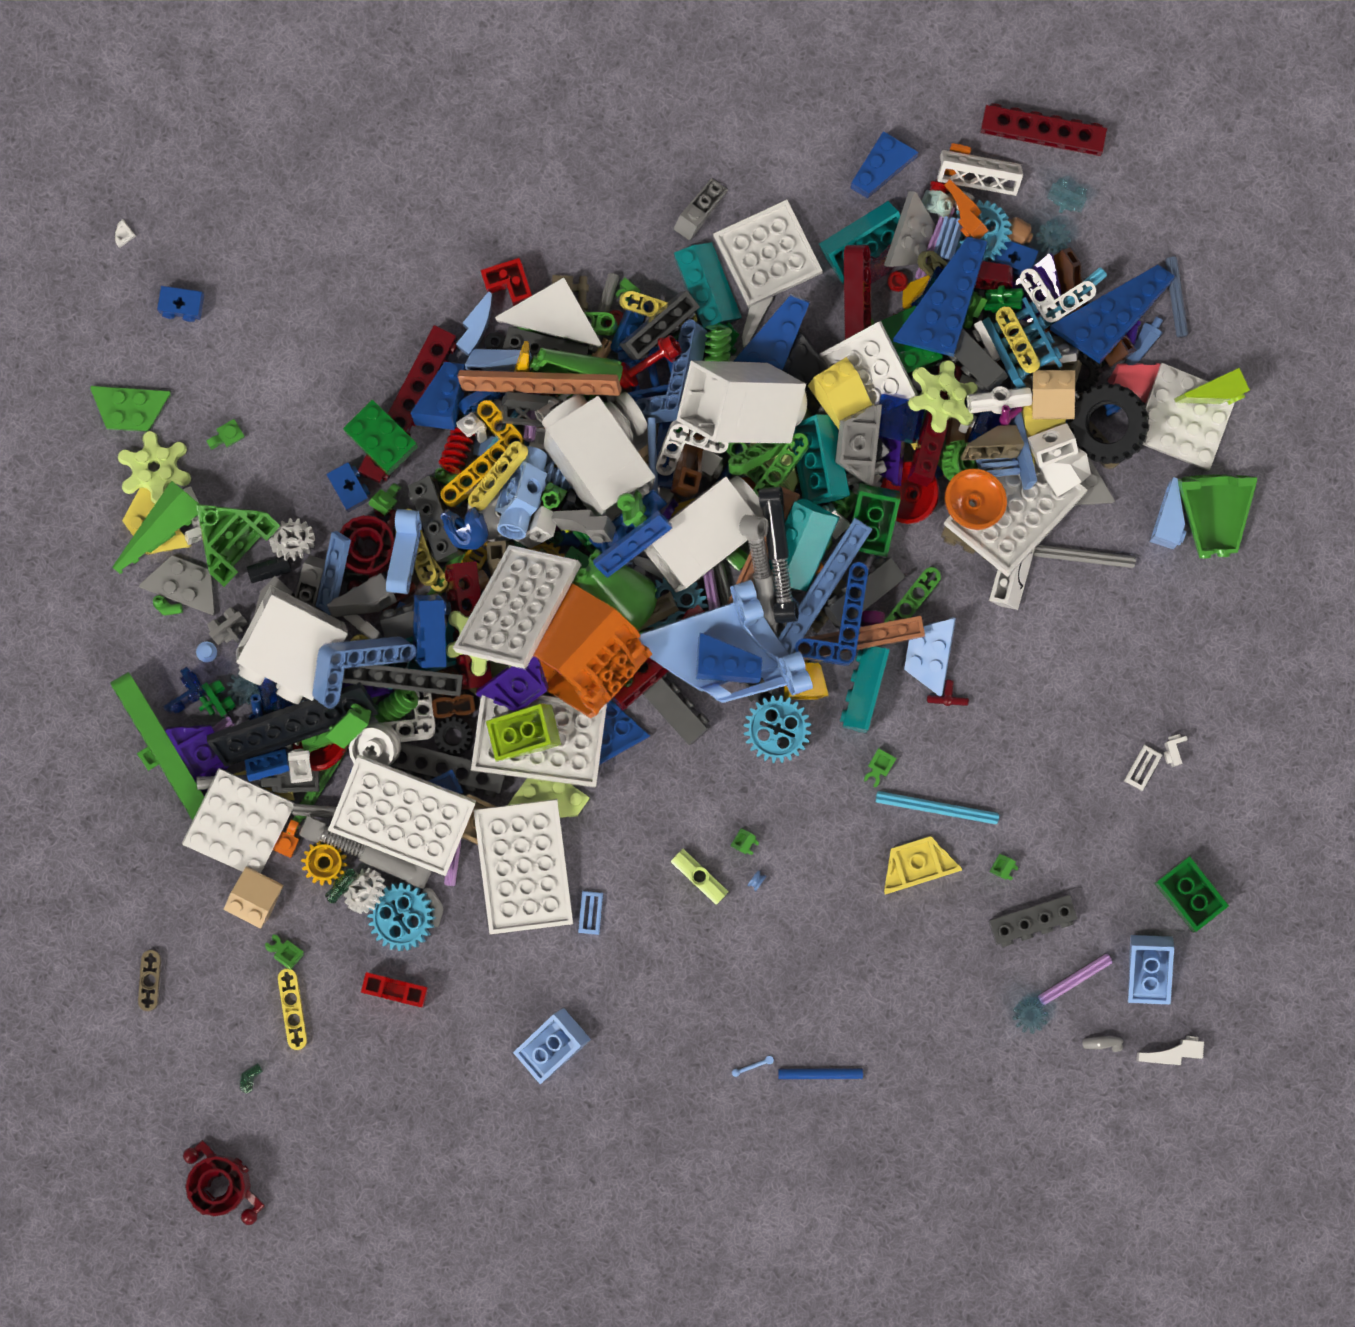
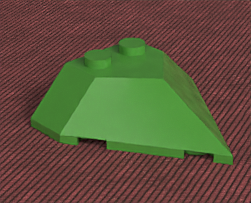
[196,504,280,587]

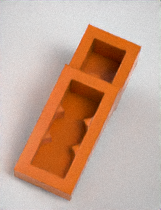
[944,180,989,239]

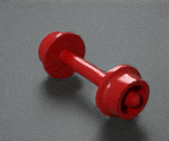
[620,335,682,389]

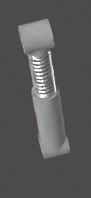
[739,515,787,638]
[299,815,432,889]

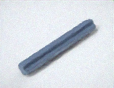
[1165,257,1188,338]

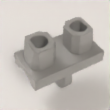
[208,607,248,645]

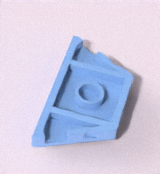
[904,617,956,696]

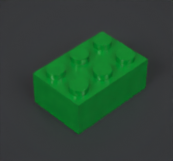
[343,400,418,476]
[850,483,901,557]
[1154,856,1229,933]

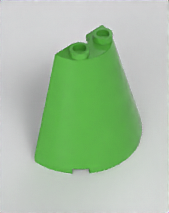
[529,348,623,402]
[1178,474,1257,558]
[572,549,657,630]

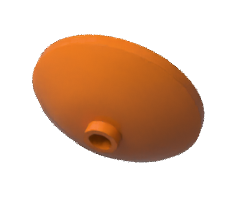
[945,469,1007,530]

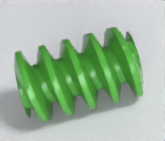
[704,325,732,362]
[374,689,418,723]

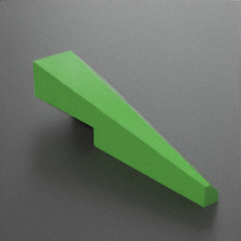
[112,481,199,574]

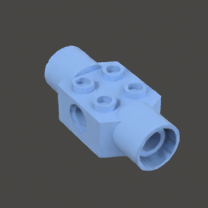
[495,446,548,540]

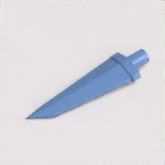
[1126,317,1163,365]

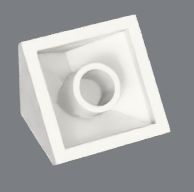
[1035,447,1091,497]

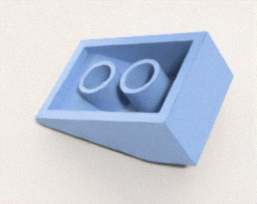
[1150,477,1186,549]
[1128,935,1174,1004]
[513,1008,591,1084]

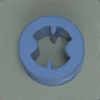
[747,871,766,891]

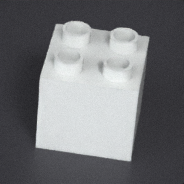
[236,585,348,704]

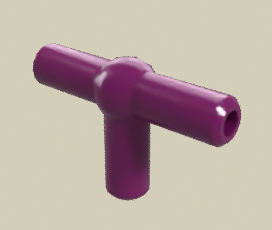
[999,405,1022,426]

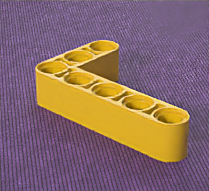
[441,400,525,507]

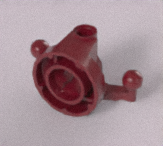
[339,508,396,592]
[183,1140,265,1225]

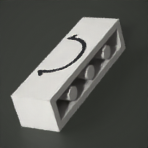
[989,549,1035,610]

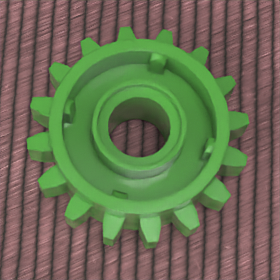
[941,440,978,481]

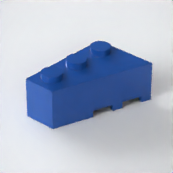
[850,131,918,199]
[411,362,466,430]
[413,595,447,668]
[696,633,762,684]

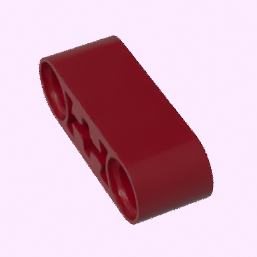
[975,261,1013,290]

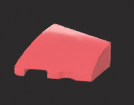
[1107,363,1160,403]

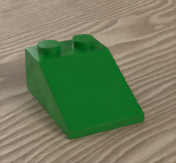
[879,305,943,376]

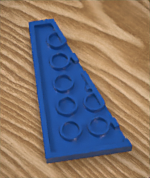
[893,237,987,357]
[1050,265,1174,364]
[732,294,810,370]
[599,700,651,765]

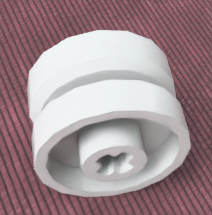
[605,392,647,441]
[349,722,401,766]

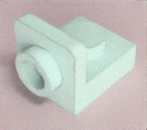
[922,190,955,218]

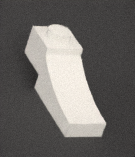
[1136,1036,1204,1065]

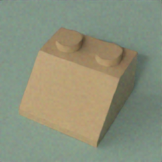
[1032,370,1075,419]
[223,866,284,929]

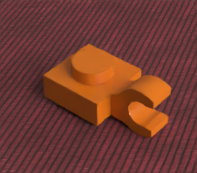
[273,819,300,858]

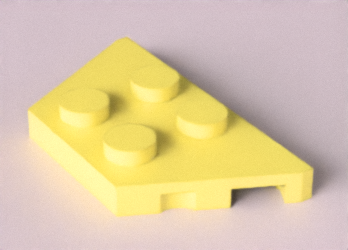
[122,488,192,555]
[884,836,962,895]

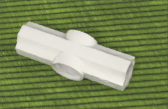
[967,386,1032,414]

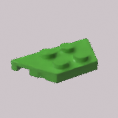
[91,386,171,432]

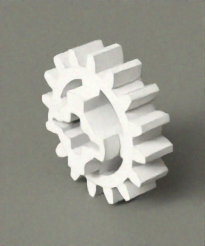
[269,518,315,561]
[344,868,386,914]

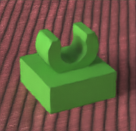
[616,278,641,303]
[730,828,759,855]
[989,854,1018,880]

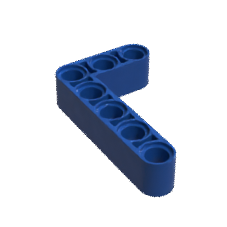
[795,562,868,666]

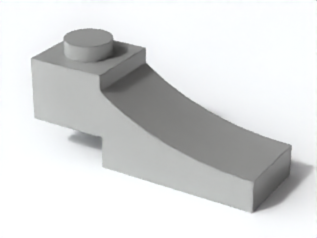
[552,510,616,543]

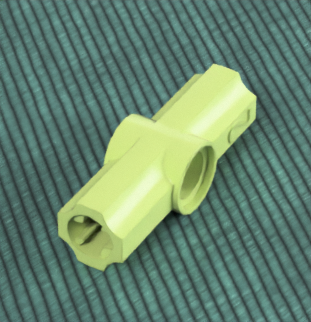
[671,849,729,905]

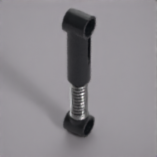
[759,486,799,623]

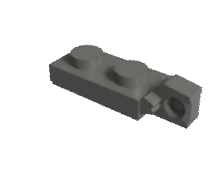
[261,770,319,793]

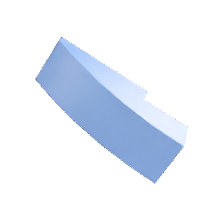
[456,291,493,357]

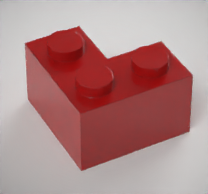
[480,258,532,307]

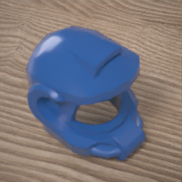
[440,507,489,550]

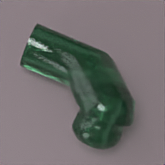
[239,1063,263,1094]

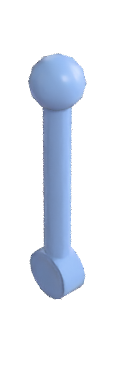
[732,1056,774,1077]

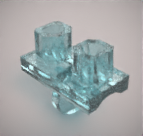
[1047,178,1087,214]

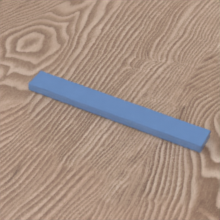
[778,518,872,654]

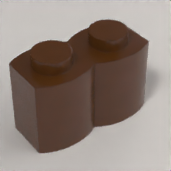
[432,694,476,718]

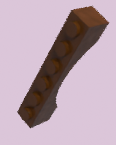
[1053,247,1137,367]
[670,429,705,499]

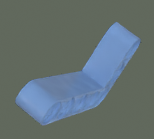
[635,319,708,423]
[312,637,416,708]

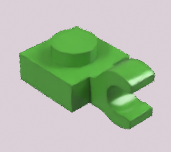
[206,419,245,450]
[368,483,401,516]

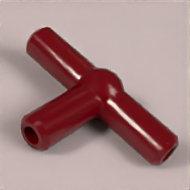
[927,679,969,706]

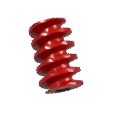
[439,427,476,474]

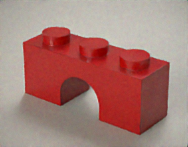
[361,972,429,1008]

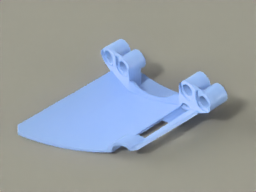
[639,580,813,703]

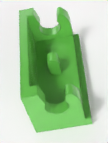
[325,703,371,749]

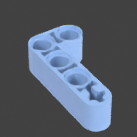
[386,509,422,594]

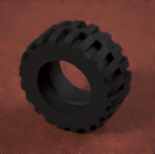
[1068,383,1150,464]

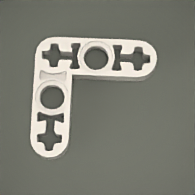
[1020,268,1097,322]
[656,420,728,476]
[343,614,383,639]
[384,691,435,742]

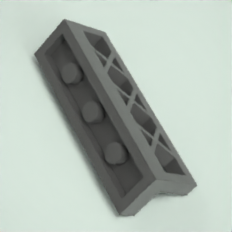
[502,392,569,427]

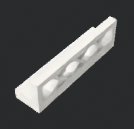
[937,150,1023,196]

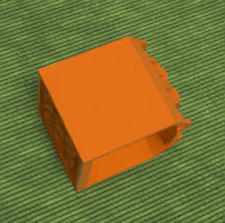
[533,583,652,718]

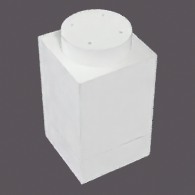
[677,361,807,443]
[542,394,655,520]
[643,476,763,593]

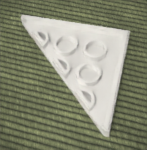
[495,278,603,347]

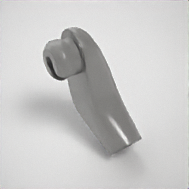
[420,888,443,927]
[1083,1036,1124,1052]

